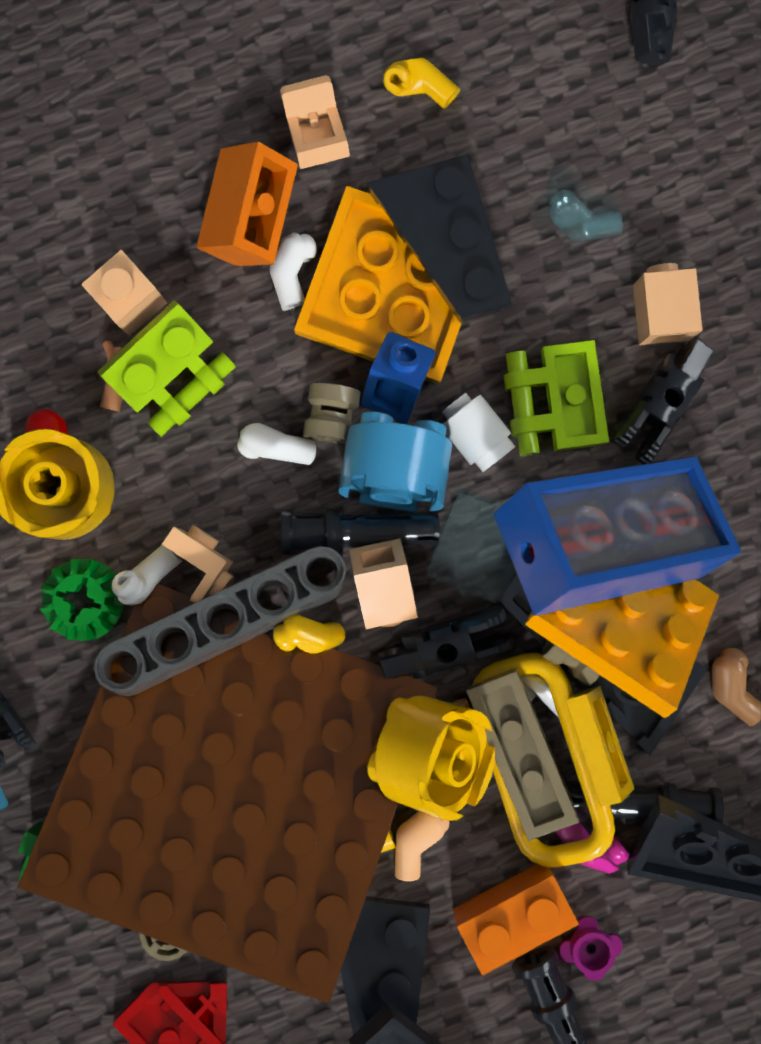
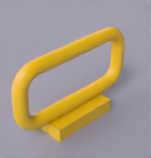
[472,653,634,867]

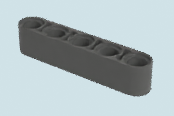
[94,546,346,696]

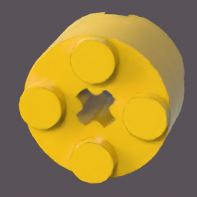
[0,429,115,540]
[368,696,495,821]

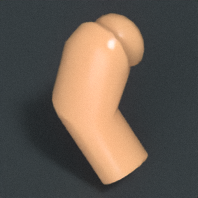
[395,811,450,881]

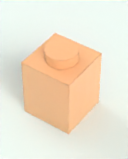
[81,250,167,336]
[633,263,703,345]
[349,538,418,629]

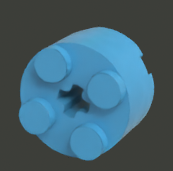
[338,412,452,512]

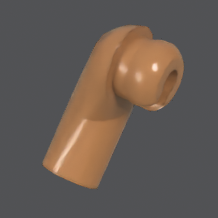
[712,648,761,726]

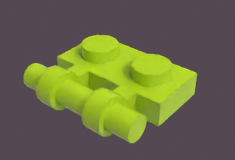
[97,300,236,437]
[503,340,609,456]

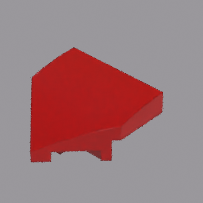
[112,980,227,1044]

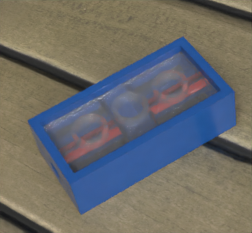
[493,457,742,616]

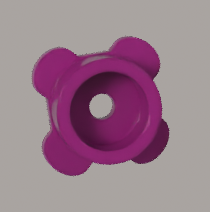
[559,915,623,981]

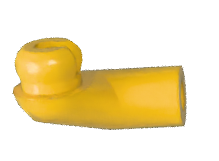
[383,58,460,109]
[273,614,345,653]

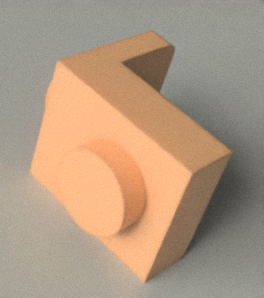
[280,75,350,169]
[162,525,234,604]

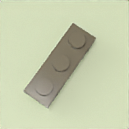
[466,668,579,841]

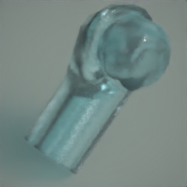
[549,190,623,242]

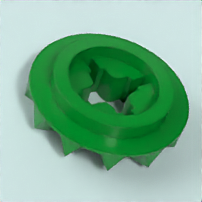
[39,559,124,641]

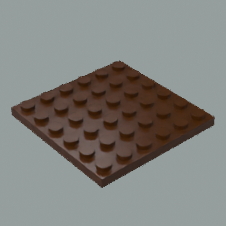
[17,584,438,1004]

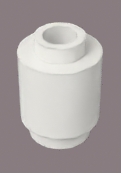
[442,393,515,472]

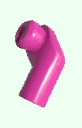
[555,822,629,874]

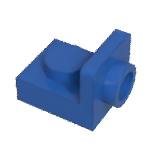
[360,332,436,424]

